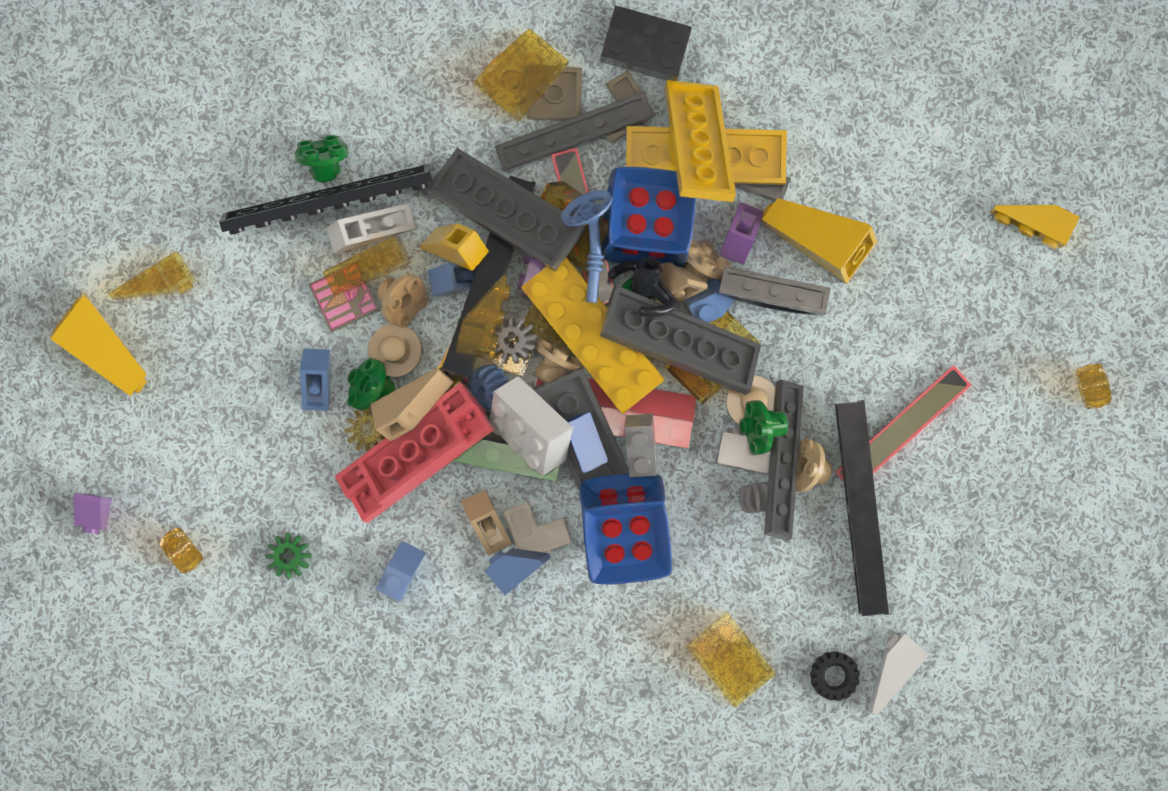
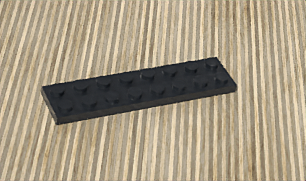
[219,164,432,235]

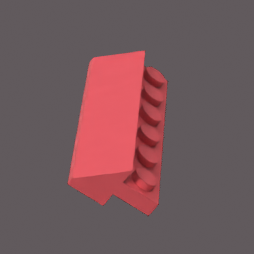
[536,378,697,449]
[335,382,494,523]

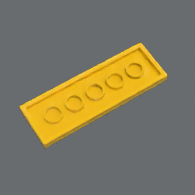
[664,80,736,202]
[626,126,787,185]
[521,257,665,414]

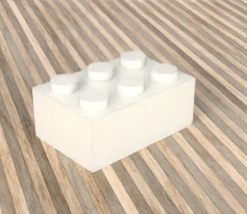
[489,376,573,476]

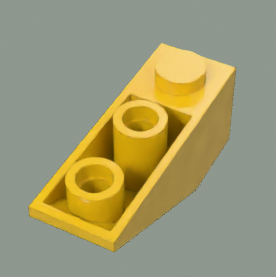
[990,205,1080,249]
[419,223,489,271]

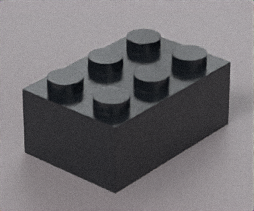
[600,5,692,81]

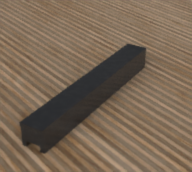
[442,175,536,385]
[835,400,889,616]

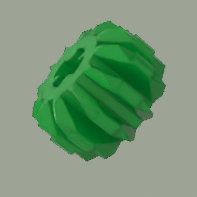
[265,533,312,579]

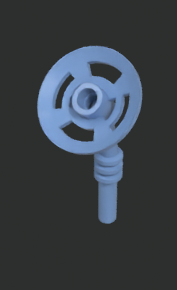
[561,190,612,303]

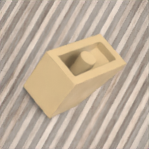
[651,263,708,305]
[461,490,512,555]

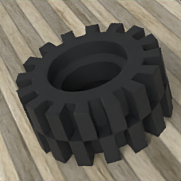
[810,651,860,701]

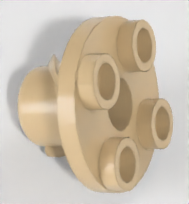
[683,240,731,282]
[377,274,429,328]
[368,324,422,377]
[535,337,584,383]
[726,375,776,425]
[796,438,832,492]

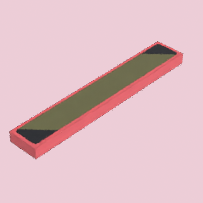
[551,148,614,305]
[835,365,971,481]

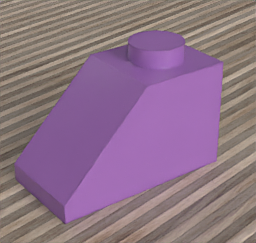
[719,202,764,265]
[74,493,112,534]

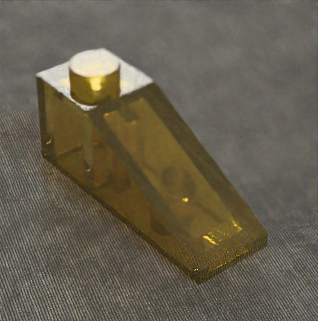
[323,236,412,296]
[108,251,197,301]

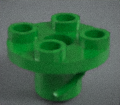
[295,135,349,182]
[347,357,395,411]
[739,400,788,455]

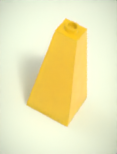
[762,198,877,284]
[50,292,147,396]

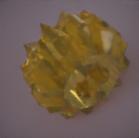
[1076,363,1112,409]
[344,408,385,452]
[159,527,203,574]

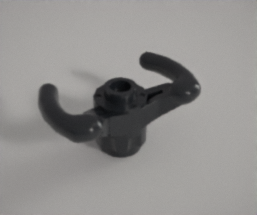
[608,257,679,317]

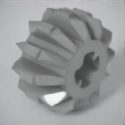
[490,315,537,362]
[738,482,768,513]

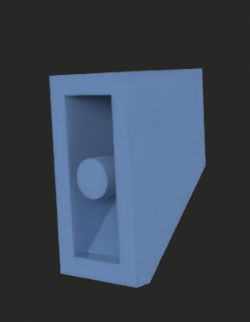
[427,263,479,296]
[684,278,735,323]
[300,349,331,411]
[376,541,426,602]
[484,548,551,596]

